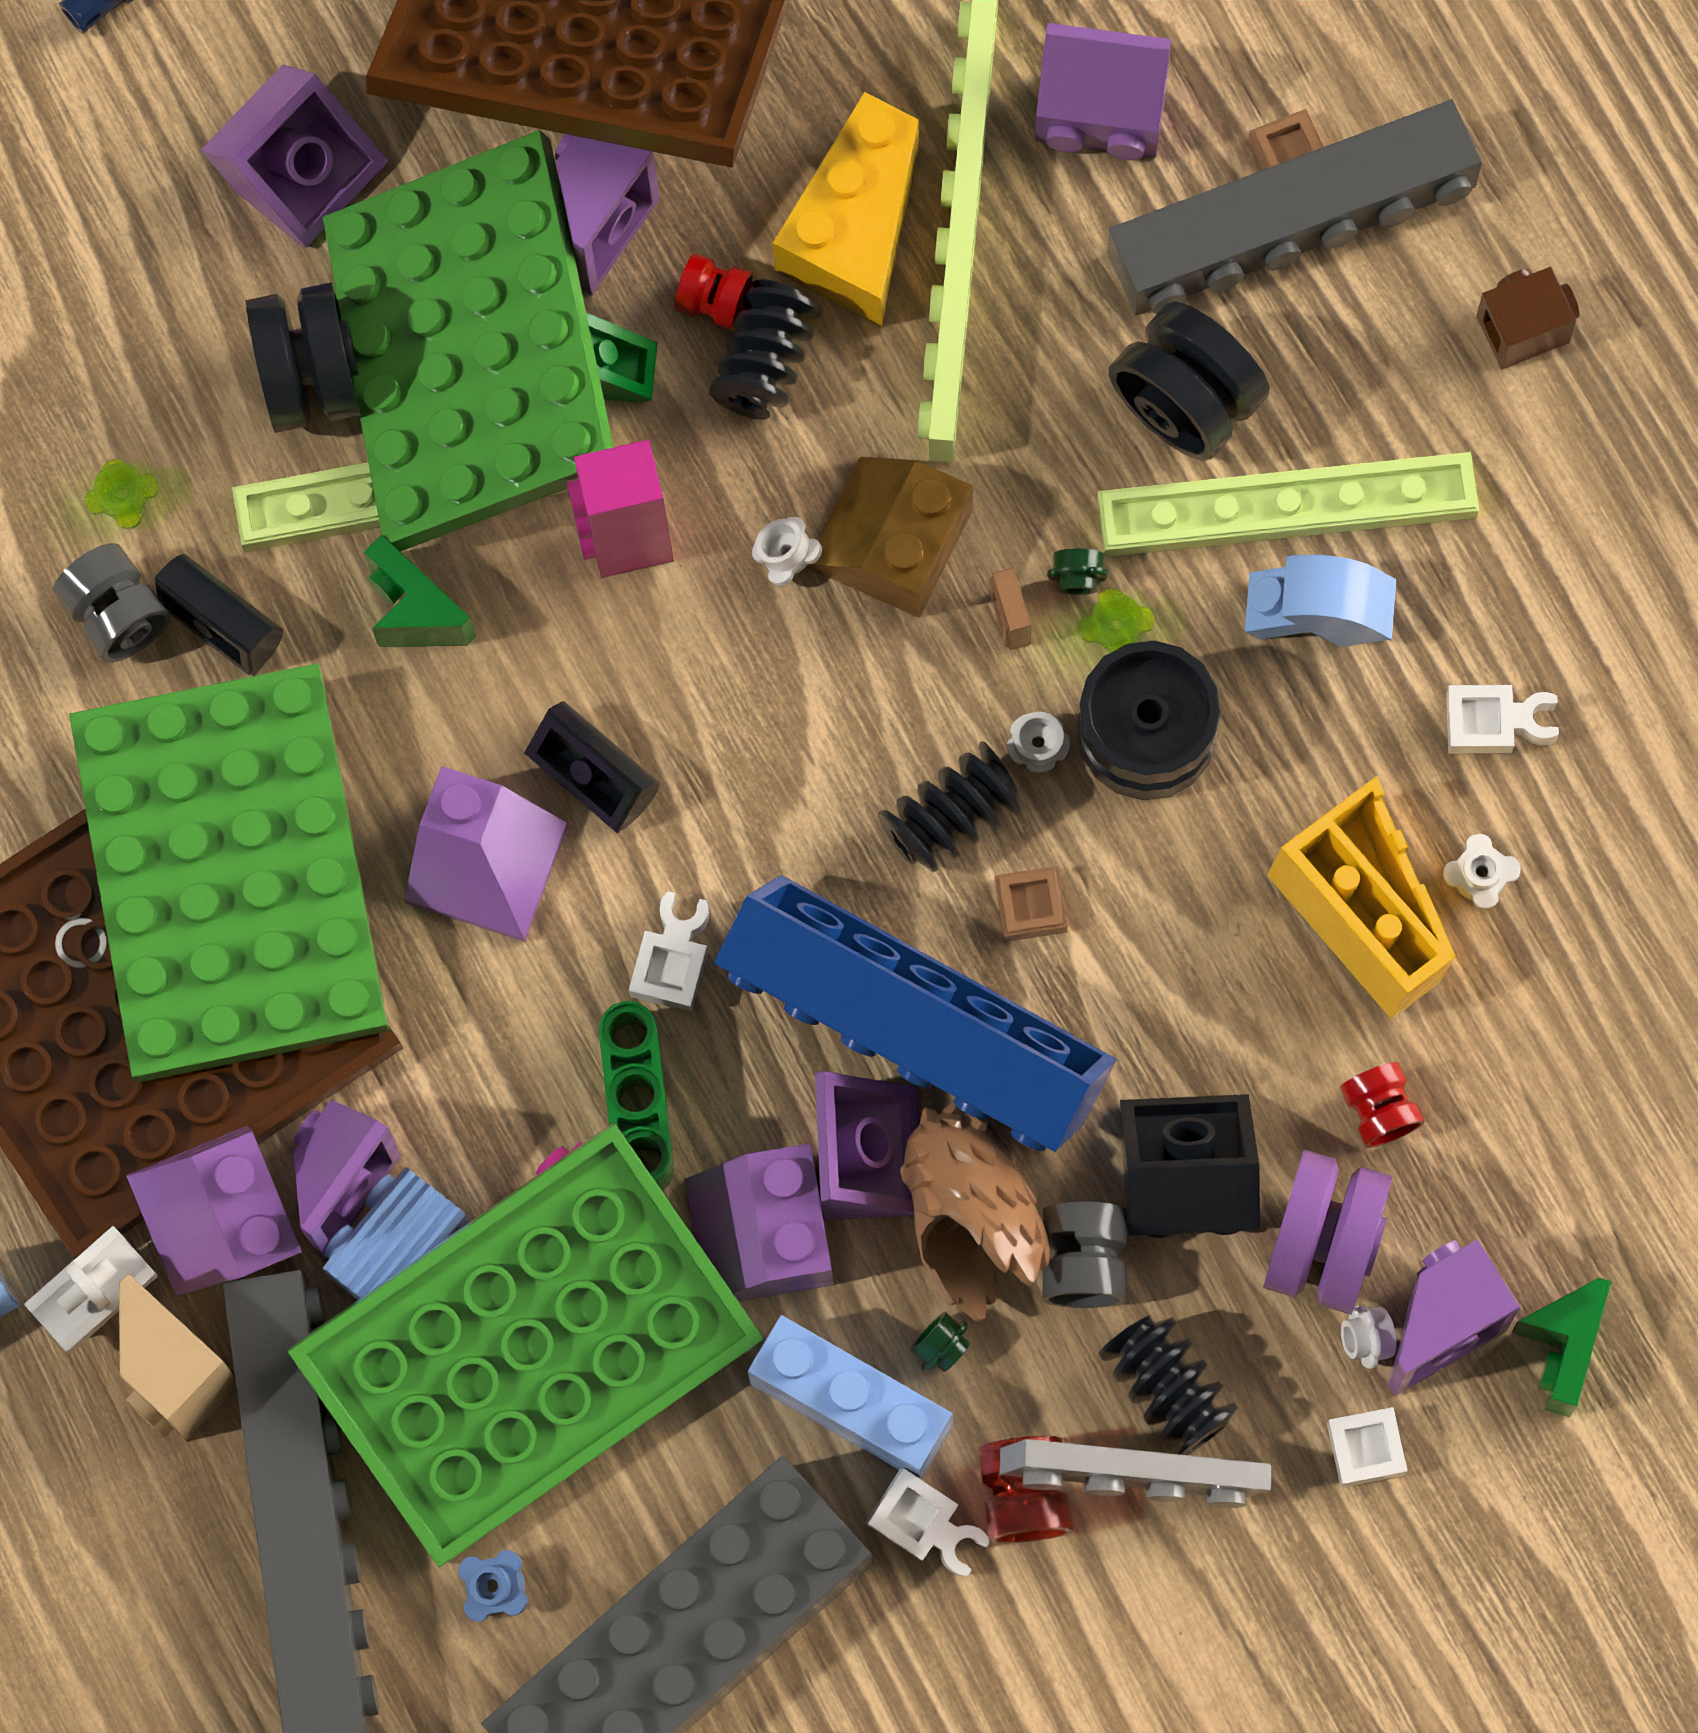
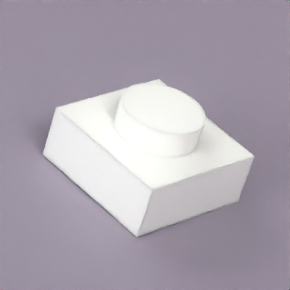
[1327,1407,1408,1488]

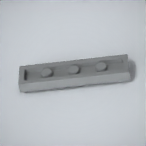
[1000,1439,1271,1508]

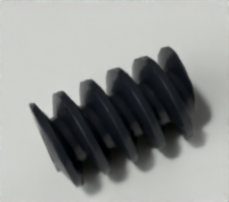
[709,279,822,420]
[878,741,1021,873]
[1098,1315,1238,1455]

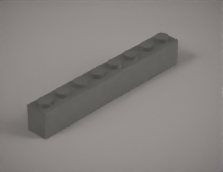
[222,1270,379,1733]

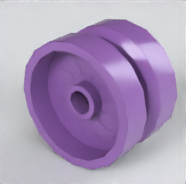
[1263,1150,1392,1315]

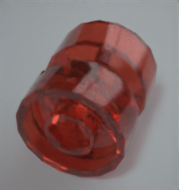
[978,1436,1073,1544]

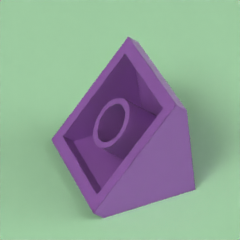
[815,1071,919,1220]

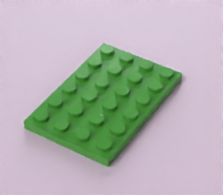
[323,130,614,552]
[69,663,389,1083]
[287,1122,764,1567]

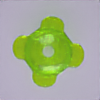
[85,459,159,529]
[1079,588,1154,653]

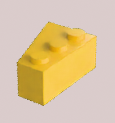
[773,92,919,327]
[1267,776,1456,1020]

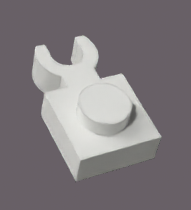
[1446,685,1559,754]
[629,891,709,1012]
[865,1468,990,1576]

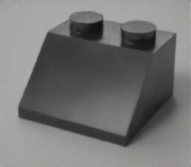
[1120,1094,1260,1238]

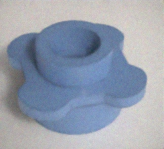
[458,1550,528,1622]

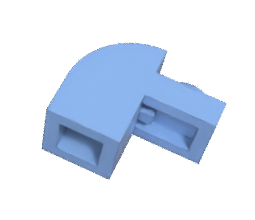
[1244,555,1396,647]

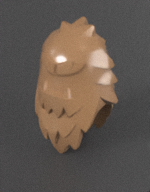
[900,1102,1050,1321]

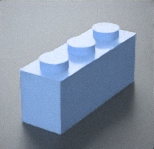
[748,1315,953,1480]

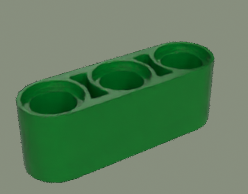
[599,1001,674,1191]

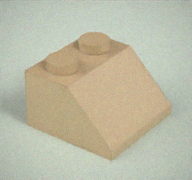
[119,1273,237,1441]

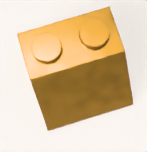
[806,457,973,618]

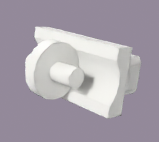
[24,1226,158,1355]

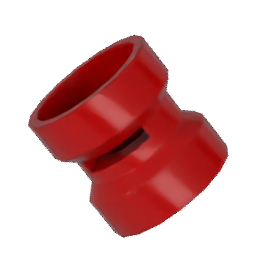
[674,253,754,330]
[1340,1062,1425,1148]

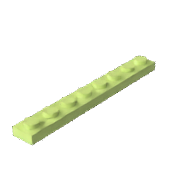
[918,0,998,462]

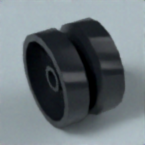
[245,282,361,433]
[1108,301,1270,461]
[1078,640,1221,800]

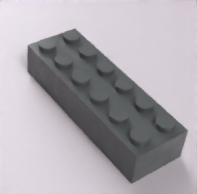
[481,1455,873,1733]

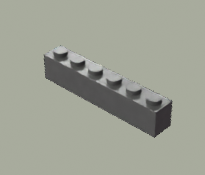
[1107,99,1482,316]

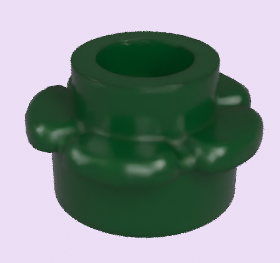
[1047,548,1109,595]
[910,1311,970,1372]

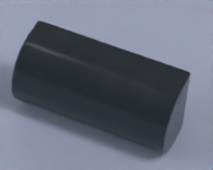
[155,554,283,676]
[524,701,660,833]

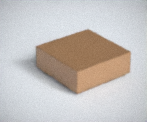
[1249,109,1324,170]
[990,567,1031,650]
[994,866,1068,942]

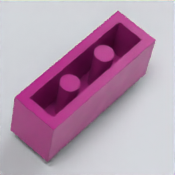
[566,439,674,578]

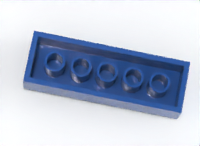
[714,875,1117,1152]

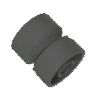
[53,543,171,663]
[1042,1201,1127,1308]

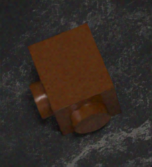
[1476,266,1580,370]

